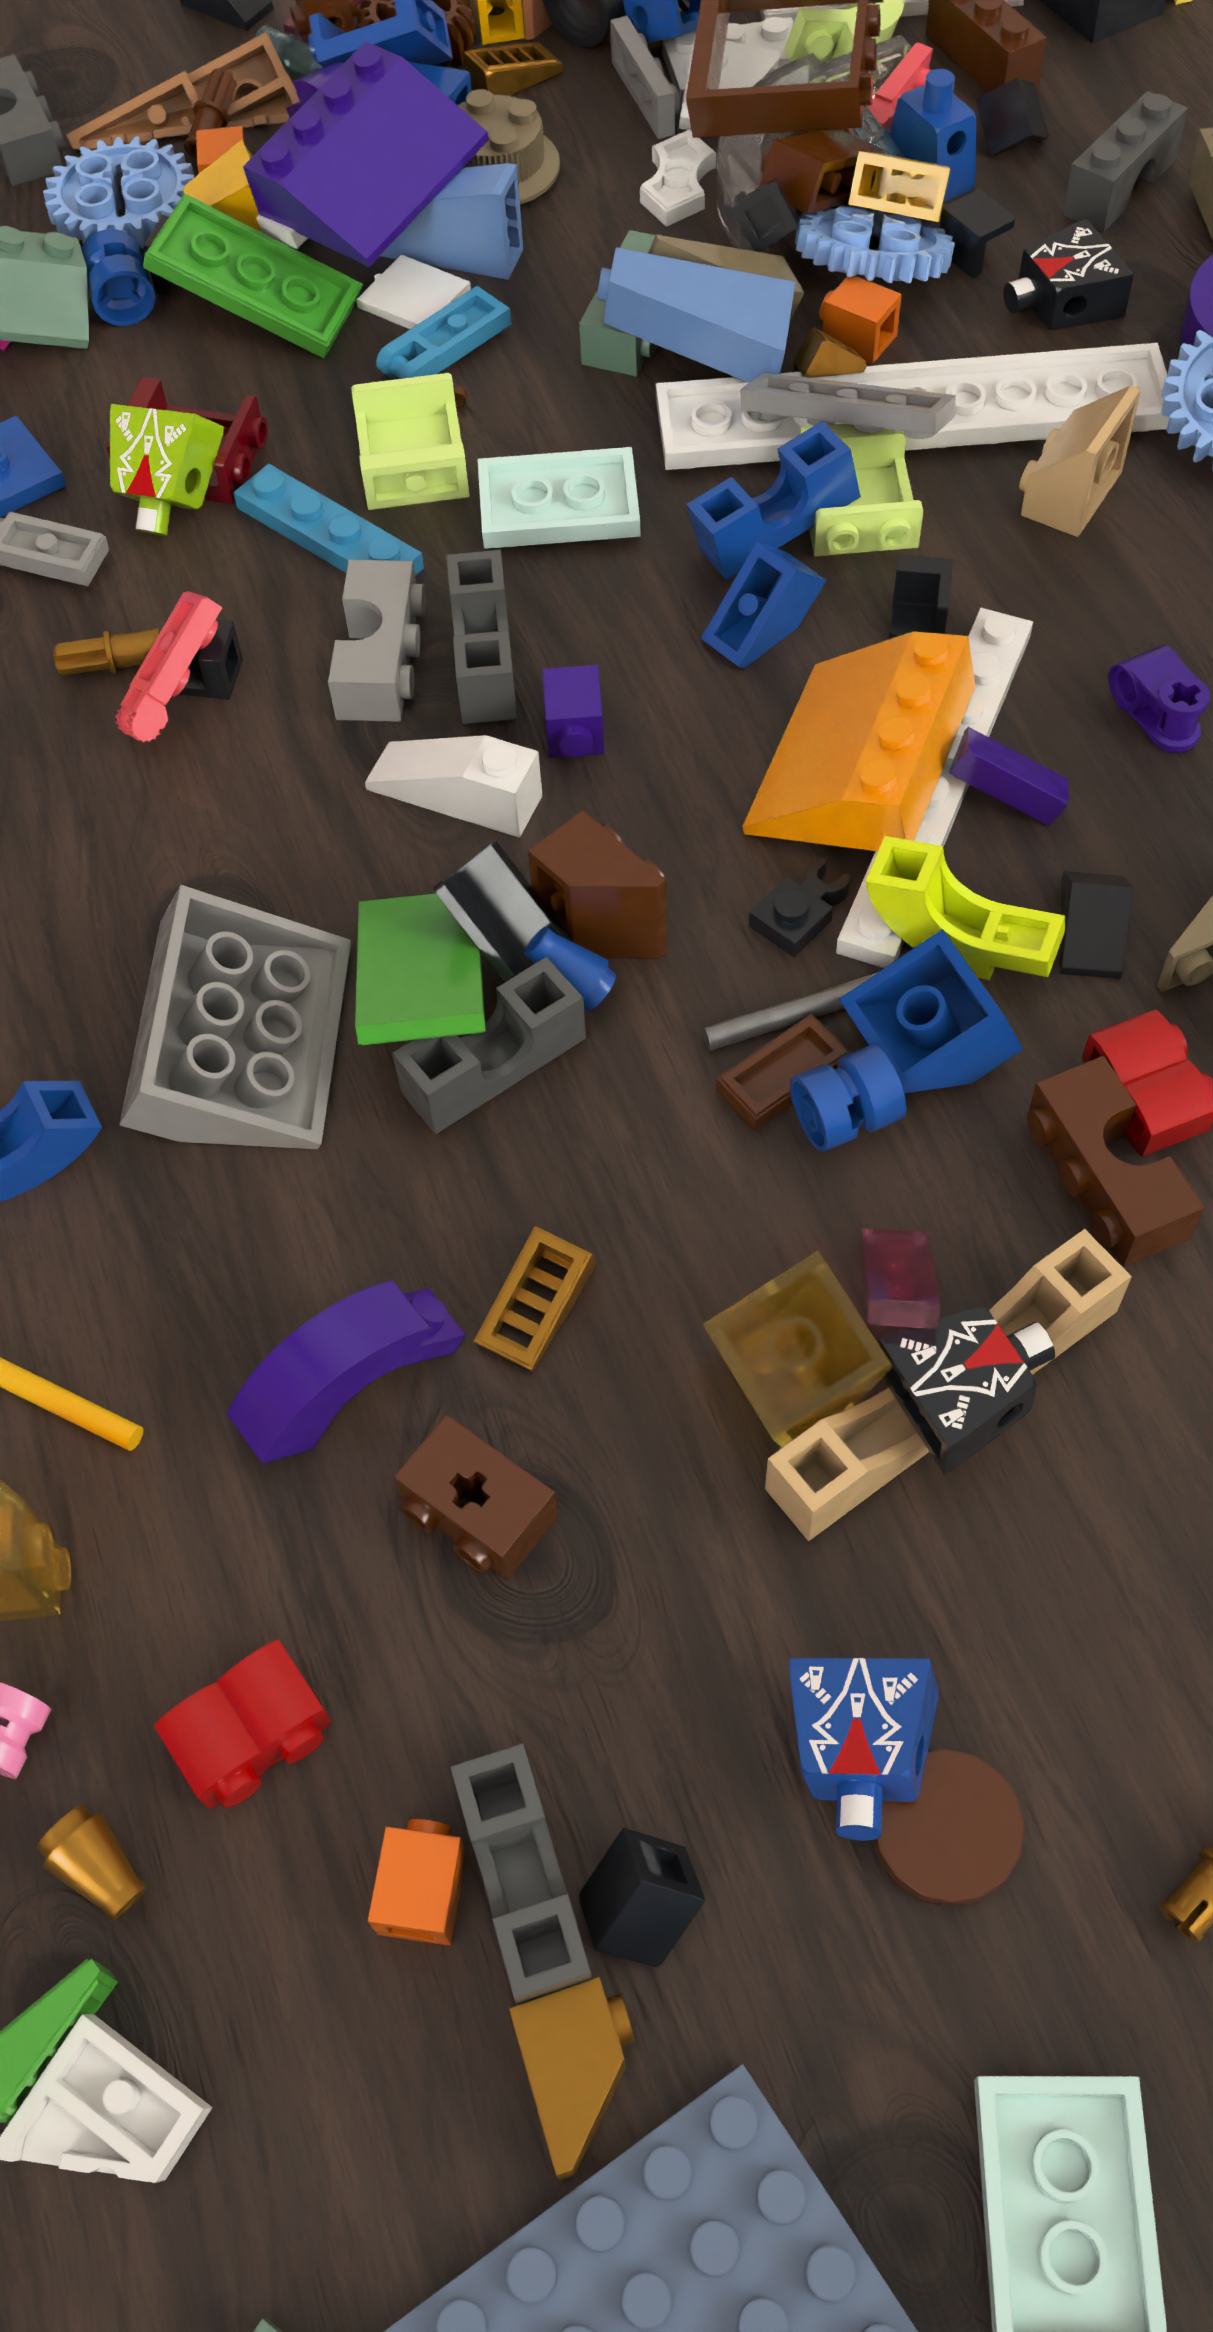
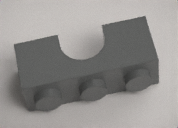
[0,54,66,186]
[1063,91,1188,233]
[446,550,517,724]
[392,957,586,1135]
[450,1743,592,2006]

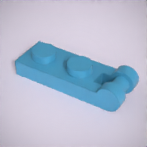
[376,286,511,379]

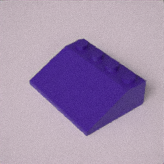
[243,41,489,267]

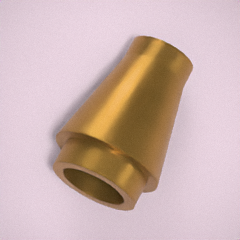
[36,1804,147,1921]

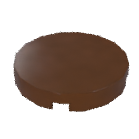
[874,1749,1025,1906]

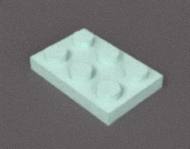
[478,447,641,549]
[974,2076,1167,2332]

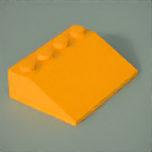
[742,631,975,851]

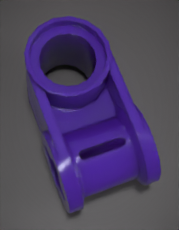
[1108,645,1210,753]

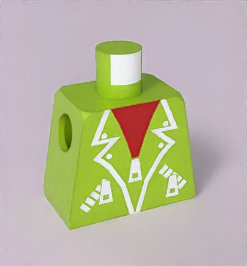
[110,404,224,536]

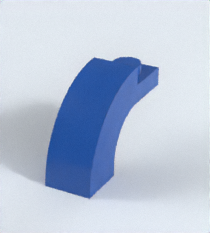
[0,1081,102,1202]

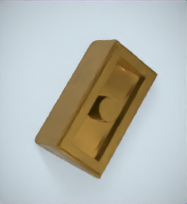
[793,327,867,377]

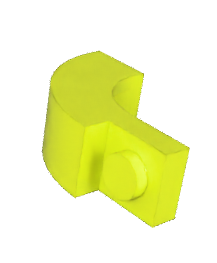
[865,836,1065,980]

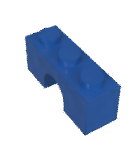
[686,421,861,580]

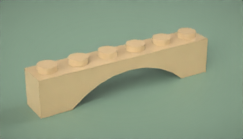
[765,1229,1132,1541]

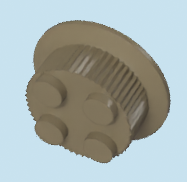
[457,89,560,205]

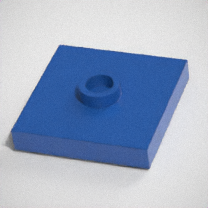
[0,416,66,518]

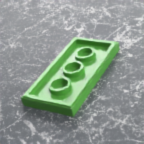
[143,193,363,359]
[355,894,486,1045]

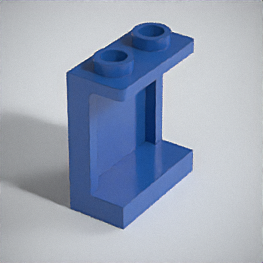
[308,0,453,67]

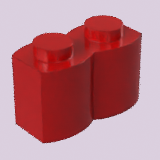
[1082,1009,1213,1157]
[153,1639,333,1809]

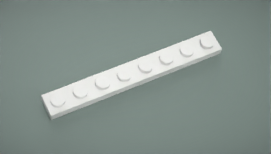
[836,608,1033,968]

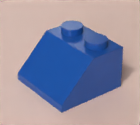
[839,929,1024,1093]

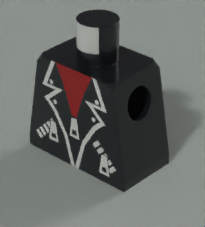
[1003,219,1134,330]
[877,1307,1055,1475]

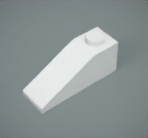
[365,735,542,838]

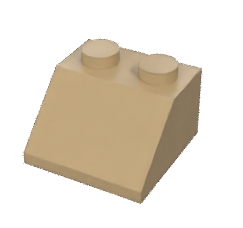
[1019,385,1141,537]

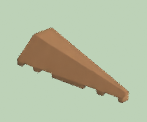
[66,32,299,151]

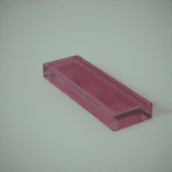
[861,1228,940,1329]

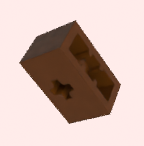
[393,1414,559,1580]

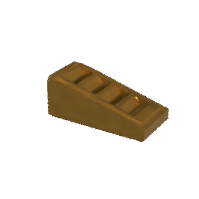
[462,42,563,96]
[474,1226,597,1372]

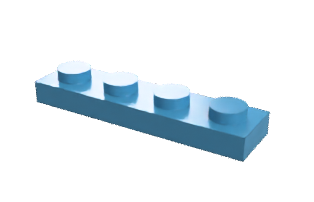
[233,464,424,576]

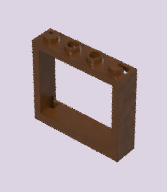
[686,0,884,138]

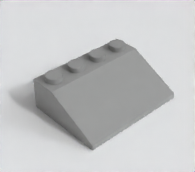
[119,885,351,1149]

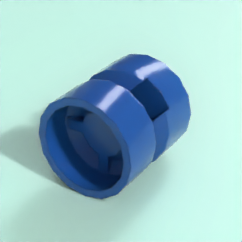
[81,229,155,326]
[789,1044,907,1153]

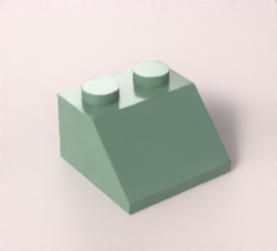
[0,226,89,349]

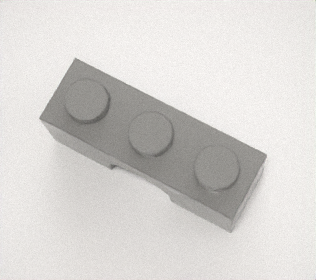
[328,560,426,722]

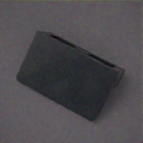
[433,841,570,982]

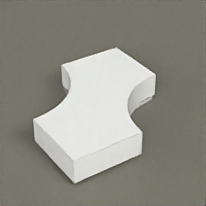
[640,130,716,227]

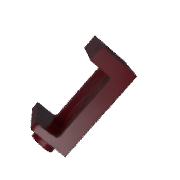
[106,377,268,504]

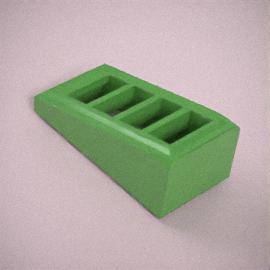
[0,1958,118,2124]

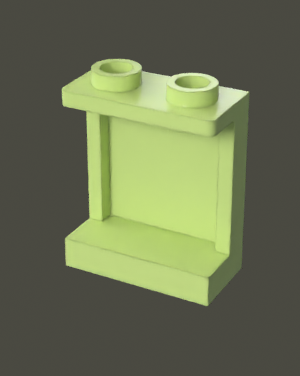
[351,373,470,510]
[800,424,923,557]

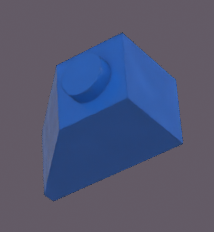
[701,542,826,668]

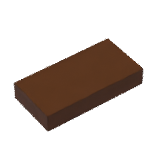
[716,1014,850,1131]

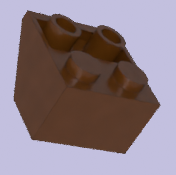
[528,810,667,959]

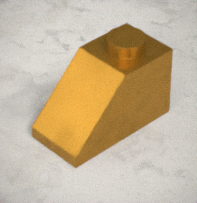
[509,1977,635,2182]

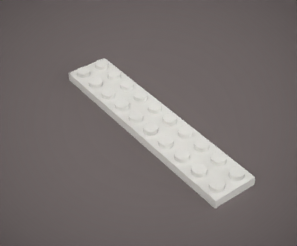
[656,343,1169,470]

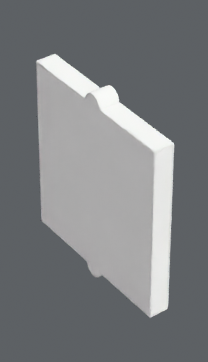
[356,254,471,329]

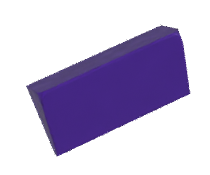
[949,726,1069,826]

